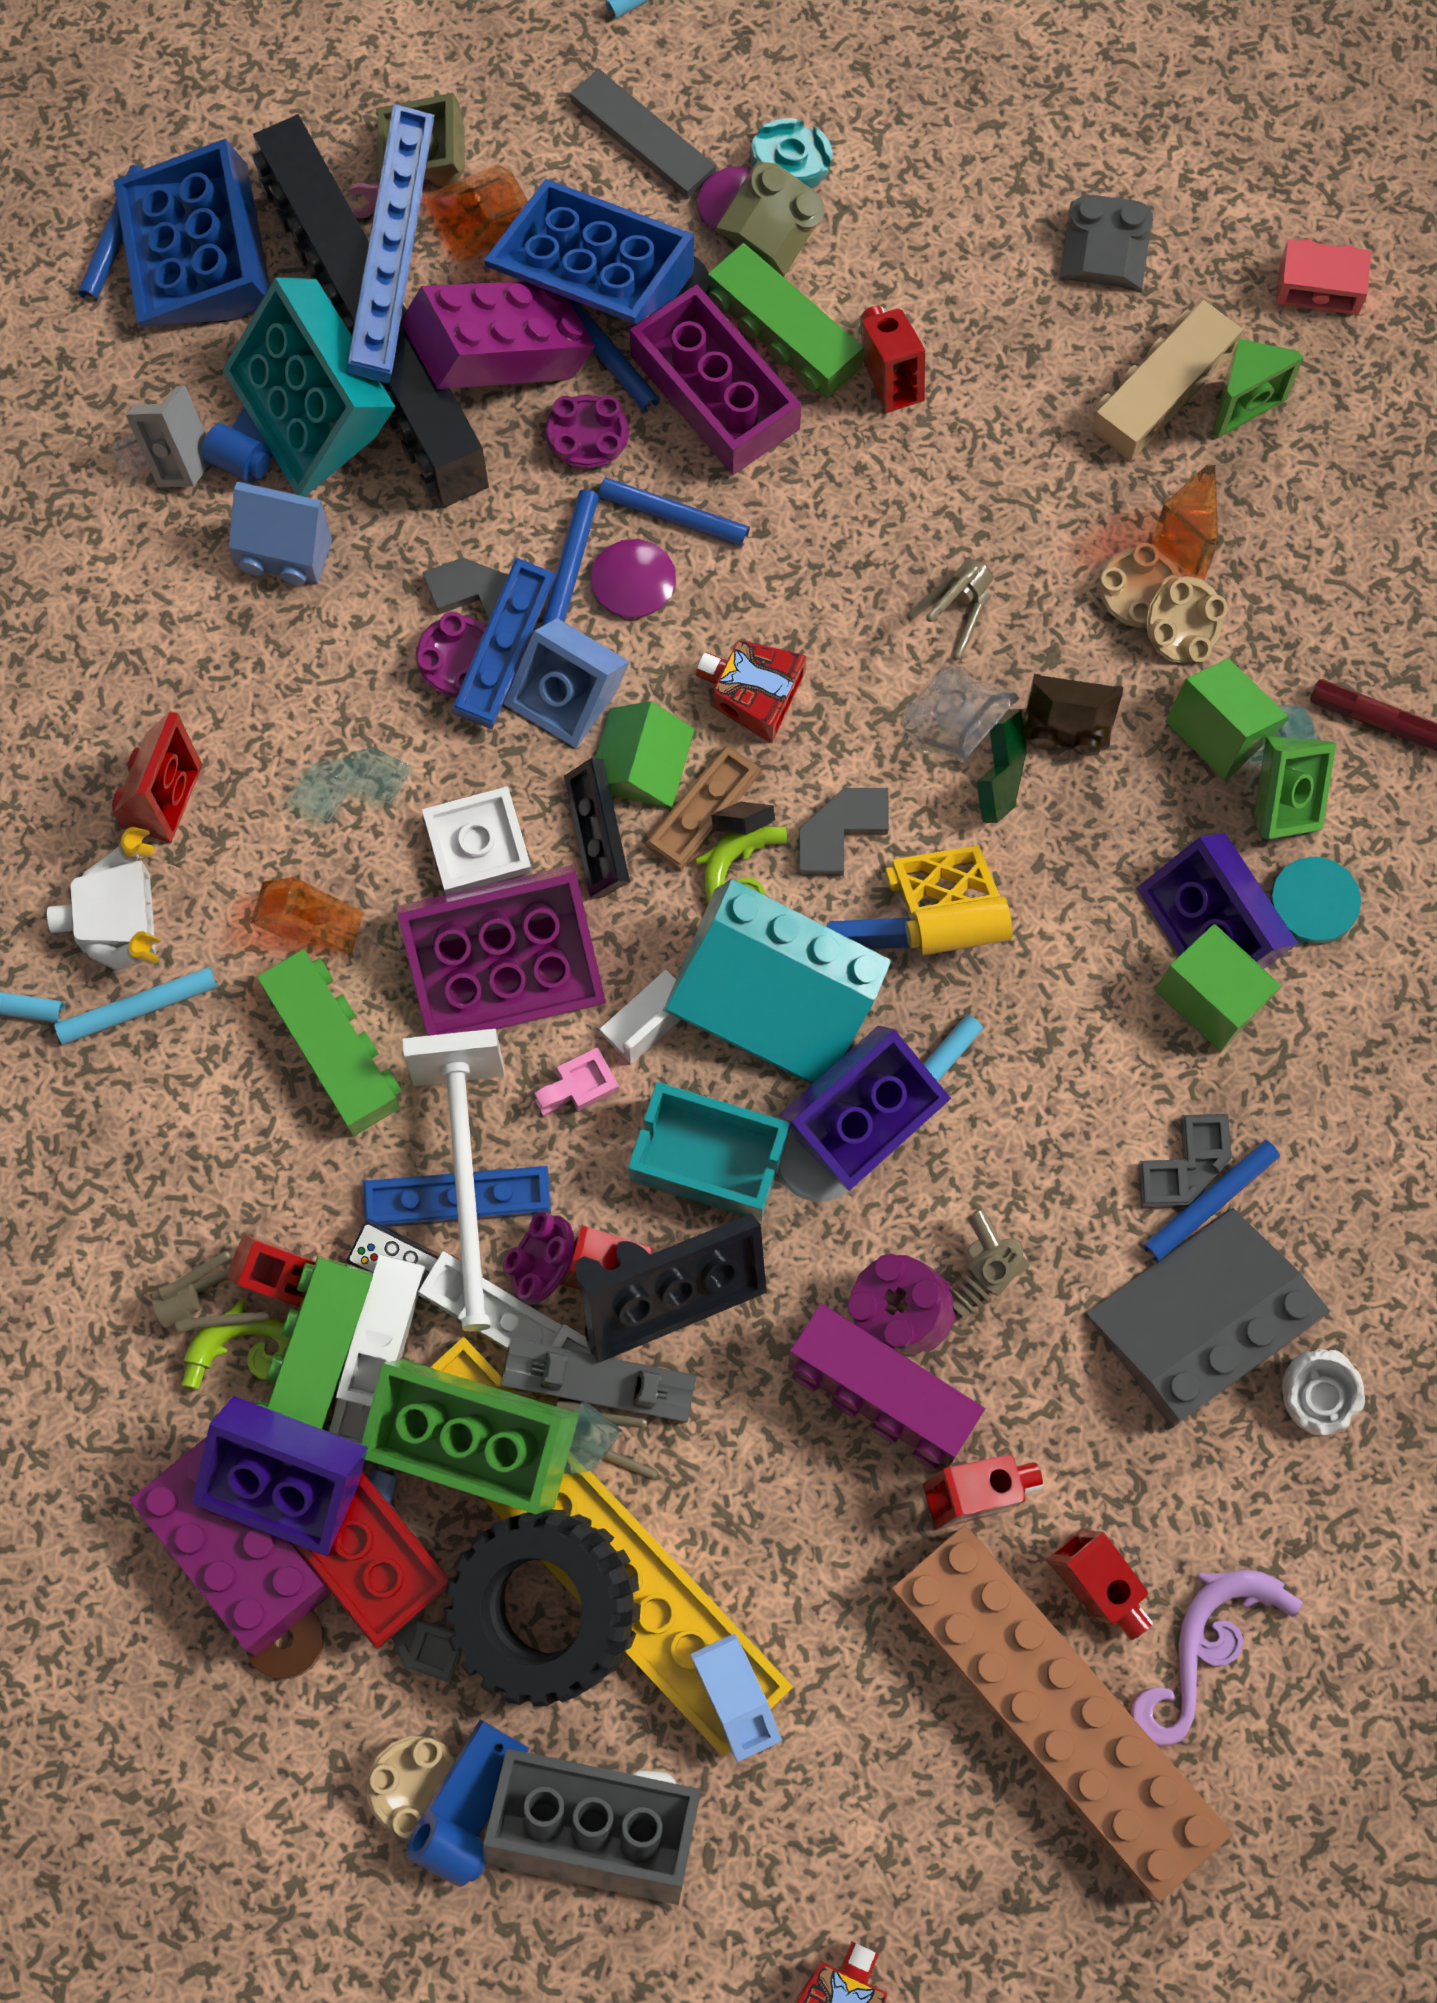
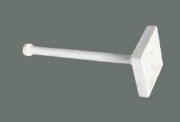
[402,1029,505,1332]

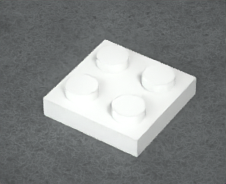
[422,786,532,894]

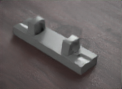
[500,1338,696,1423]

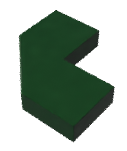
[976,709,1027,823]

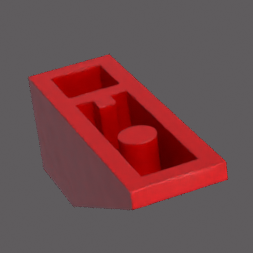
[226,1233,315,1307]

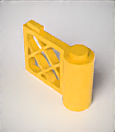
[885,845,1012,956]

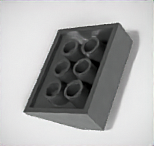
[1086,1208,1330,1429]

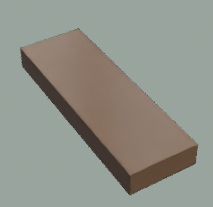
[646,744,762,872]

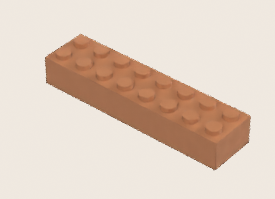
[889,1524,1233,1902]

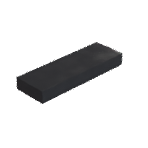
[564,758,630,898]

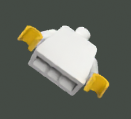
[47,827,161,970]

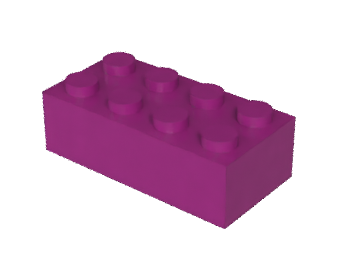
[400,282,595,389]
[629,284,801,475]
[788,1303,986,1470]
[129,1437,332,1656]

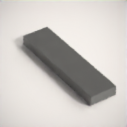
[570,69,716,199]

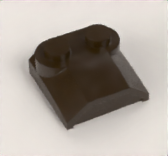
[1023,674,1123,756]

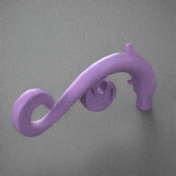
[1130,1569,1303,1747]

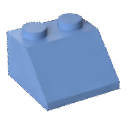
[229,482,332,586]
[504,618,630,748]

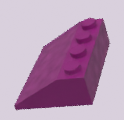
[397,865,606,1036]

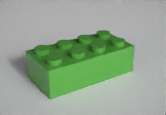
[361,1359,579,1515]

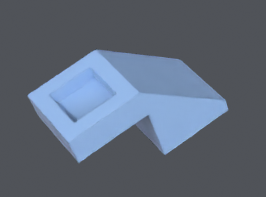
[690,1633,782,1762]

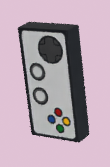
[345,1219,441,1304]

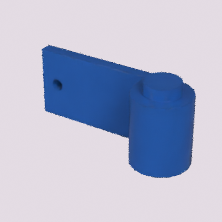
[201,407,273,483]
[406,1719,530,1887]

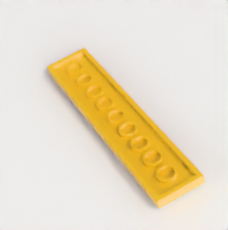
[430,1336,793,1757]

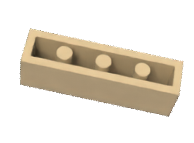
[1092,300,1243,462]

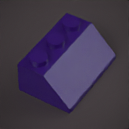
[1136,833,1298,969]
[777,1025,951,1191]
[192,1396,368,1556]

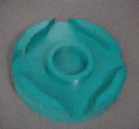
[750,119,833,188]
[1270,856,1362,945]

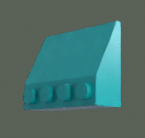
[222,278,395,497]
[663,879,891,1084]

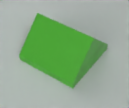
[1213,338,1303,439]
[1165,658,1290,781]
[596,701,695,810]
[1254,735,1336,839]
[1154,924,1282,1052]

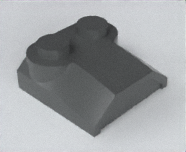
[1059,195,1153,292]

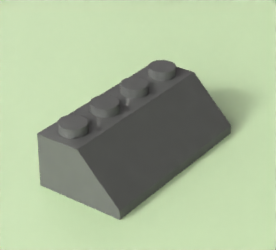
[483,1748,701,1905]

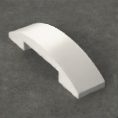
[418,1251,592,1354]

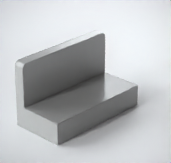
[126,386,210,487]

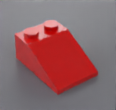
[112,711,202,843]

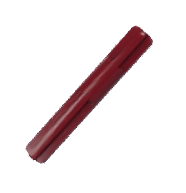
[1310,679,1437,751]

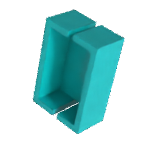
[628,1082,790,1222]

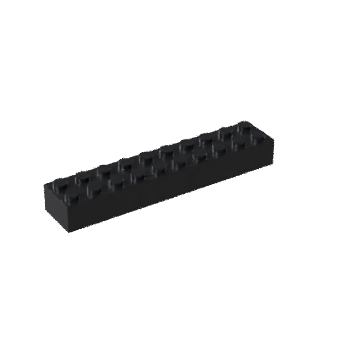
[252,114,489,509]

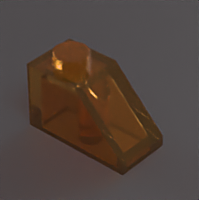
[250,877,364,954]

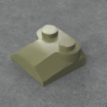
[376,93,465,186]
[714,161,825,277]

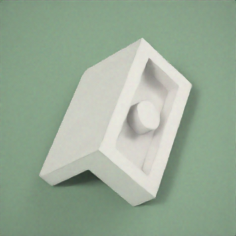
[600,970,681,1064]

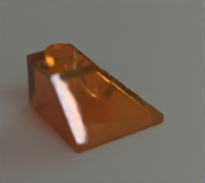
[423,164,528,262]

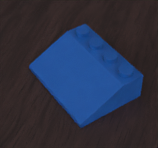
[114,138,270,327]
[484,178,694,324]

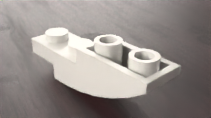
[329,1254,426,1444]

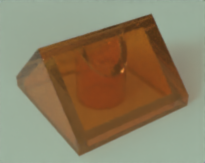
[1151,465,1218,581]

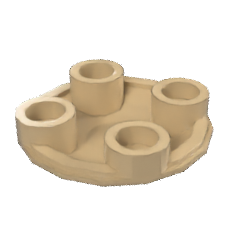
[1099,543,1182,628]
[1146,576,1228,664]
[366,1736,456,1838]

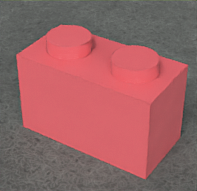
[1276,239,1372,315]

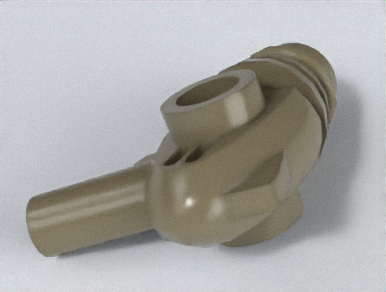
[950,1208,1029,1320]

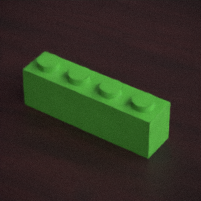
[708,242,864,399]
[257,949,402,1137]
[257,1255,373,1429]

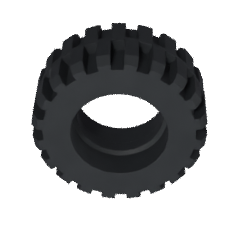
[443,1509,641,1707]

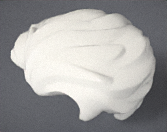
[1282,1349,1365,1436]

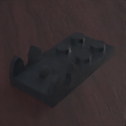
[576,1214,767,1363]

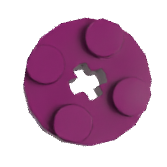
[848,1253,955,1356]

